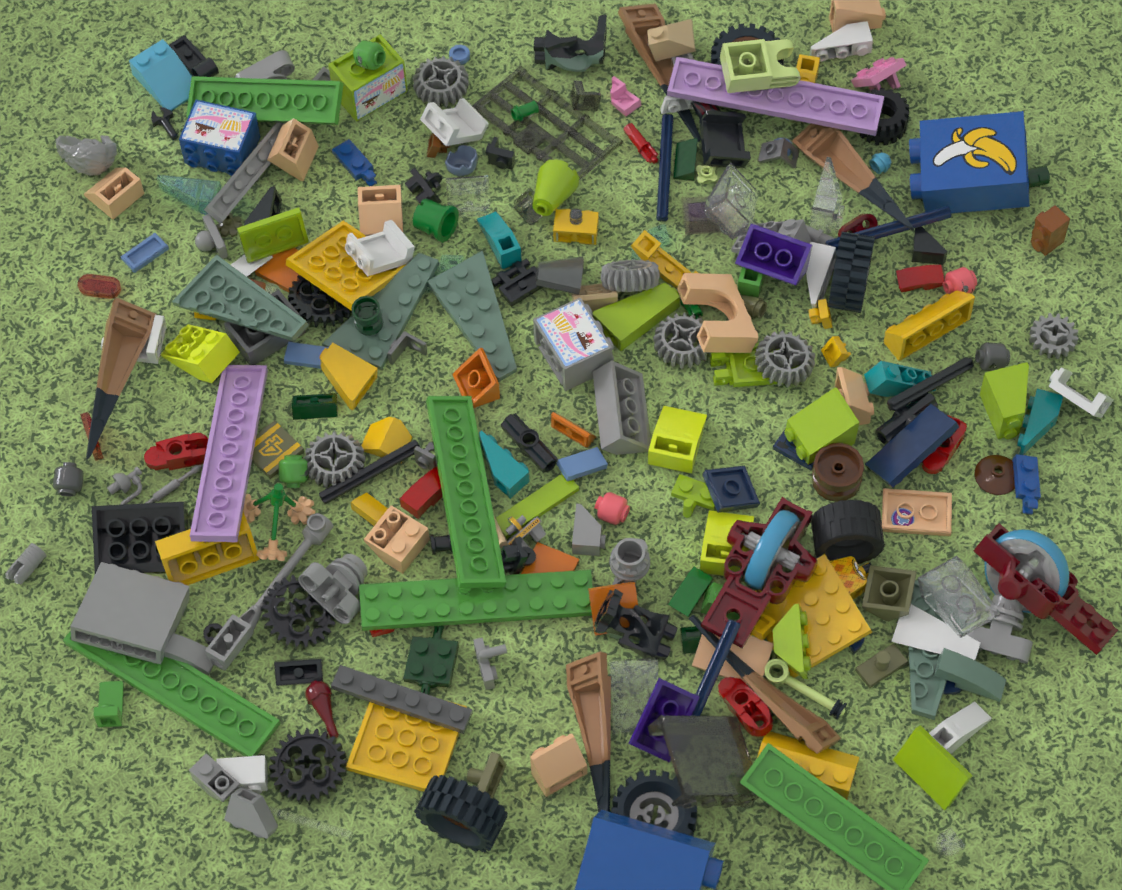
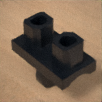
[405,167,442,205]
[501,537,536,575]

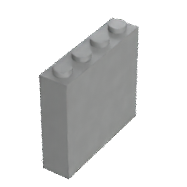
[70,562,190,665]

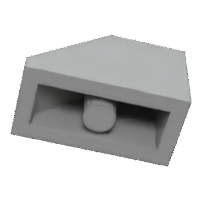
[572,504,606,556]

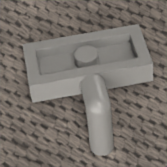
[473,638,507,690]

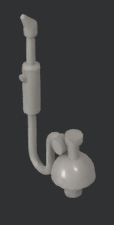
[107,465,203,505]

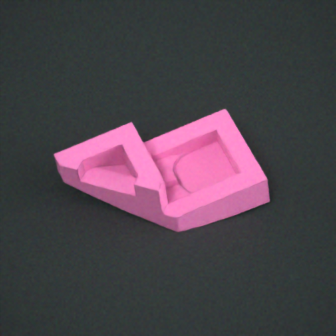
[610,76,641,116]

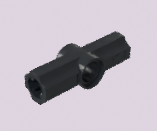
[875,393,938,445]
[501,413,558,473]

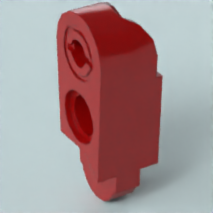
[921,415,967,474]
[144,433,208,471]
[718,677,774,737]

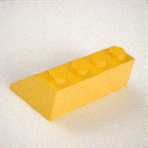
[883,290,975,361]
[155,512,260,585]
[757,731,860,800]

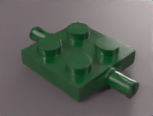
[403,626,459,695]

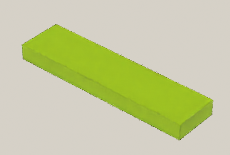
[496,474,579,539]

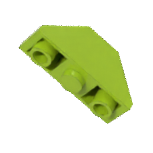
[773,604,811,679]

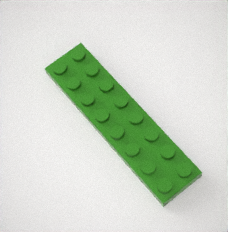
[186,76,344,125]
[740,743,929,890]

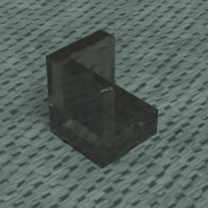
[570,81,601,111]
[513,187,542,225]

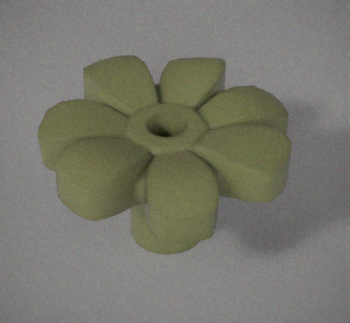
[216,213,243,237]

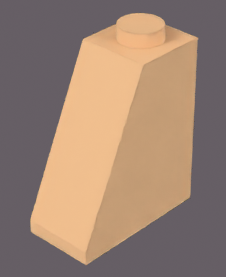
[829,0,886,33]

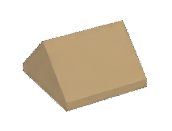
[571,283,618,312]

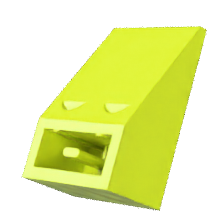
[160,324,240,383]
[648,406,707,474]
[700,510,754,579]

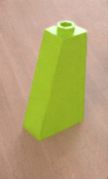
[592,282,680,352]

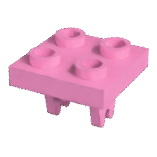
[851,57,907,90]

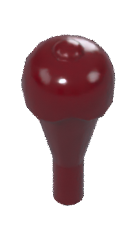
[305,681,339,738]

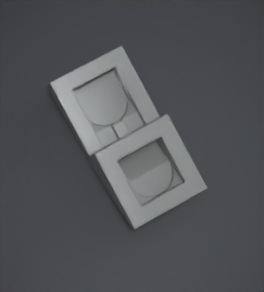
[164,633,214,675]

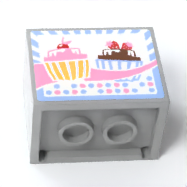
[533,298,614,391]

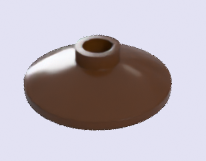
[974,455,1015,495]

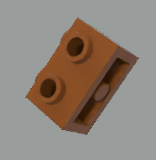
[1030,205,1070,256]

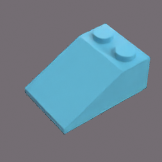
[129,39,192,111]

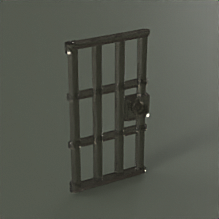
[472,66,623,181]

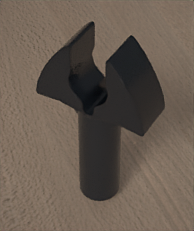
[151,107,178,140]

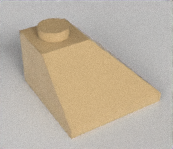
[647,19,696,61]

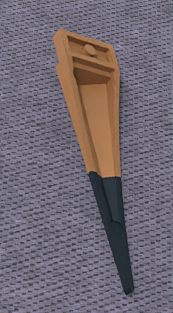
[618,3,701,142]
[792,124,914,230]
[86,297,156,459]
[689,615,841,754]
[566,651,611,813]

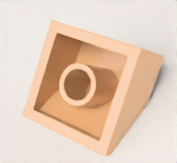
[834,367,874,425]

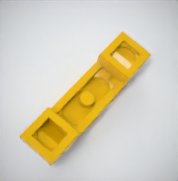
[631,230,698,288]

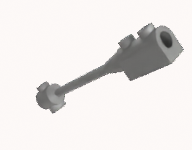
[205,513,334,671]

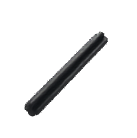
[887,357,974,411]
[319,440,421,504]

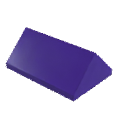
[735,223,813,286]
[628,678,700,763]

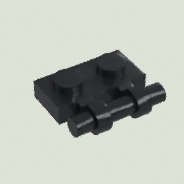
[491,258,543,307]

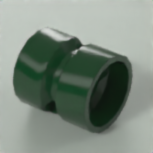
[351,296,384,336]

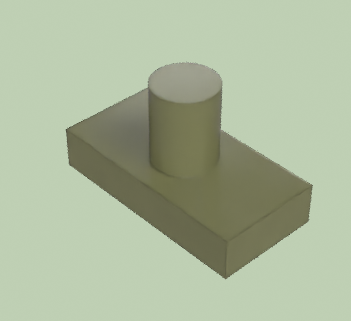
[855,643,908,689]
[467,752,507,798]

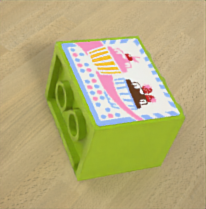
[328,34,408,122]

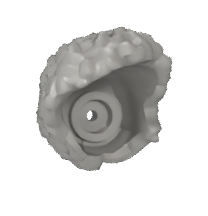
[56,135,117,176]

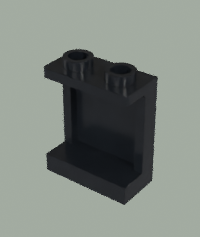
[699,109,751,168]

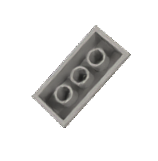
[593,360,651,455]

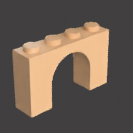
[677,273,759,353]

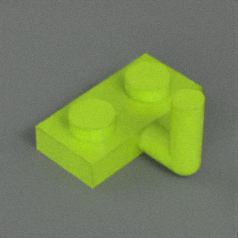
[671,474,715,518]

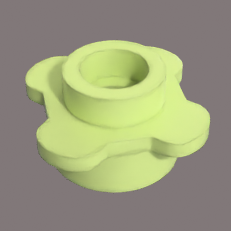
[695,165,718,184]

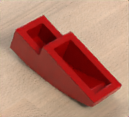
[400,466,443,519]

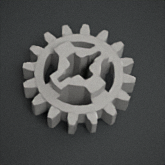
[1029,313,1078,359]

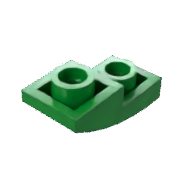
[668,566,714,617]

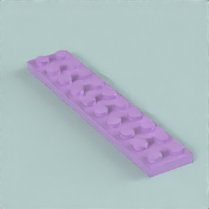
[667,57,884,136]
[190,365,268,542]

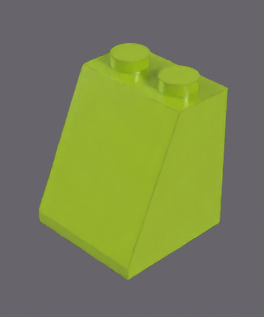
[979,362,1029,440]
[784,387,860,465]

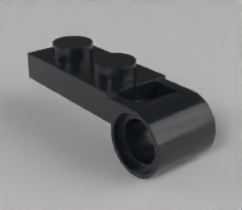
[169,35,219,77]

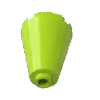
[532,159,579,216]

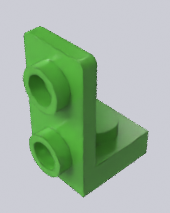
[93,681,124,727]

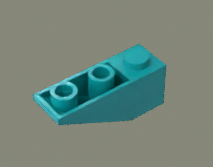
[477,212,522,269]
[864,361,936,397]
[1017,389,1063,455]
[479,430,530,499]

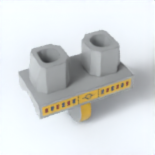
[505,515,546,548]

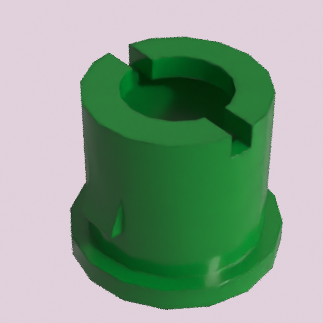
[413,199,459,243]

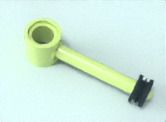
[765,659,847,720]

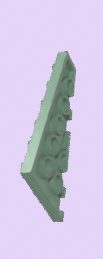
[427,250,517,382]
[322,253,439,370]
[172,255,309,341]
[908,580,973,720]

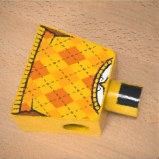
[829,556,872,599]

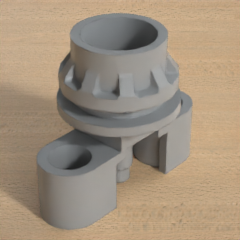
[235,50,295,79]
[610,538,650,586]
[298,554,367,624]
[964,595,1033,663]

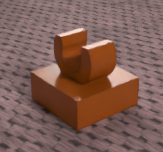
[427,132,450,158]

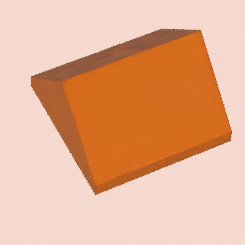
[452,348,500,408]

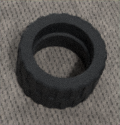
[811,500,885,564]

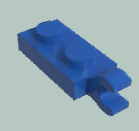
[332,139,377,186]
[1013,454,1041,515]

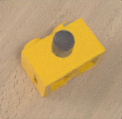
[553,208,599,245]

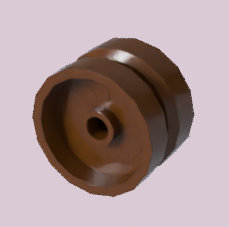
[812,443,864,502]

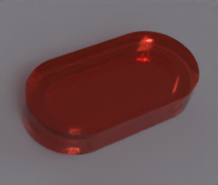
[78,274,121,299]

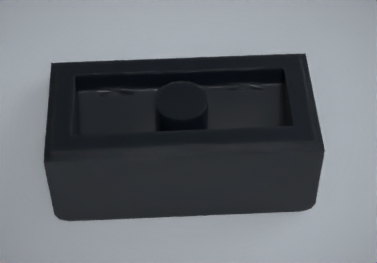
[274,657,323,686]

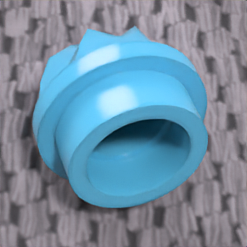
[869,152,891,174]

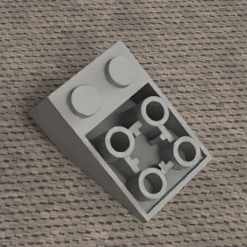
[731,219,811,254]

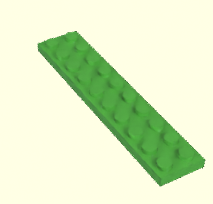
[426,396,506,588]
[359,570,593,631]
[63,630,281,757]

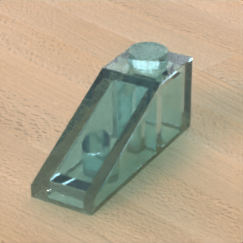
[157,175,221,215]

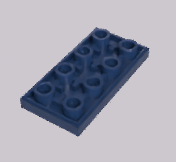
[865,404,959,488]

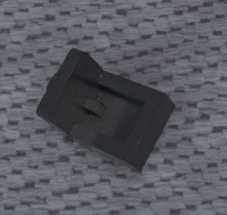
[485,137,515,170]

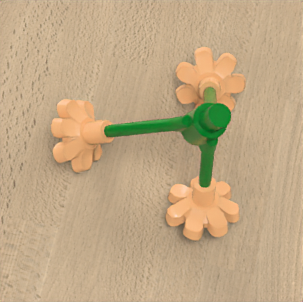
[243,483,315,561]

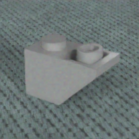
[189,753,240,802]
[224,786,278,839]

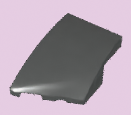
[535,257,584,295]

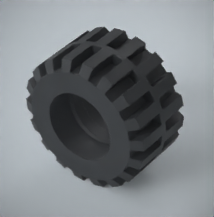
[857,88,910,146]

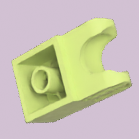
[720,39,801,93]

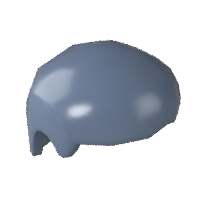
[445,145,478,177]

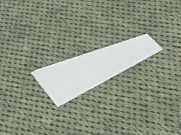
[891,604,981,660]

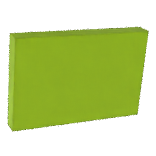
[237,207,309,263]
[893,725,973,810]

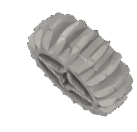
[413,55,469,108]
[601,259,660,293]
[653,312,711,370]
[755,330,815,388]
[304,430,365,488]

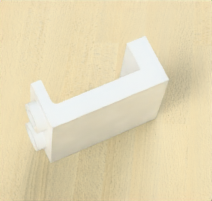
[420,98,489,146]
[345,220,415,276]
[101,315,167,364]
[1049,367,1114,418]

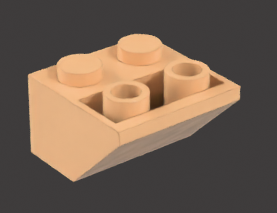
[267,118,319,181]
[84,167,144,220]
[358,185,403,236]
[364,505,430,574]
[530,733,587,797]

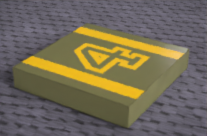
[252,420,304,479]

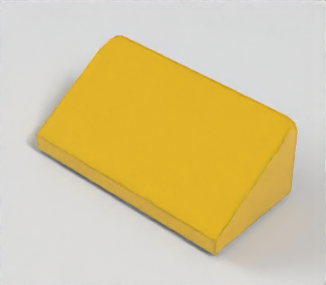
[351,492,388,526]

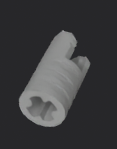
[5,543,47,585]

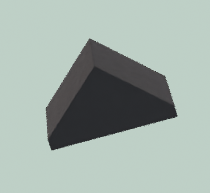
[912,226,948,265]

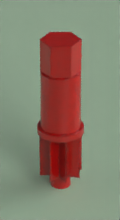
[623,123,659,164]

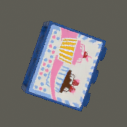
[179,100,261,176]

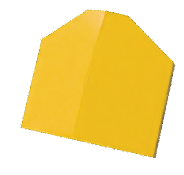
[361,417,413,463]

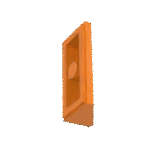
[551,412,596,448]

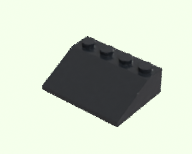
[91,501,188,574]

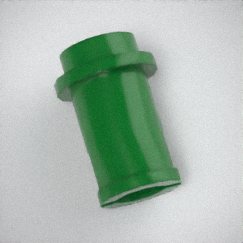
[510,100,539,122]
[680,297,703,320]

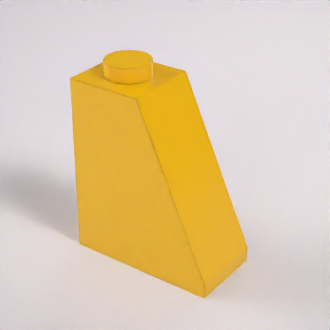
[319,342,377,410]

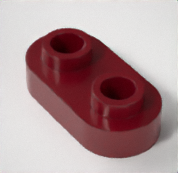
[838,213,878,237]

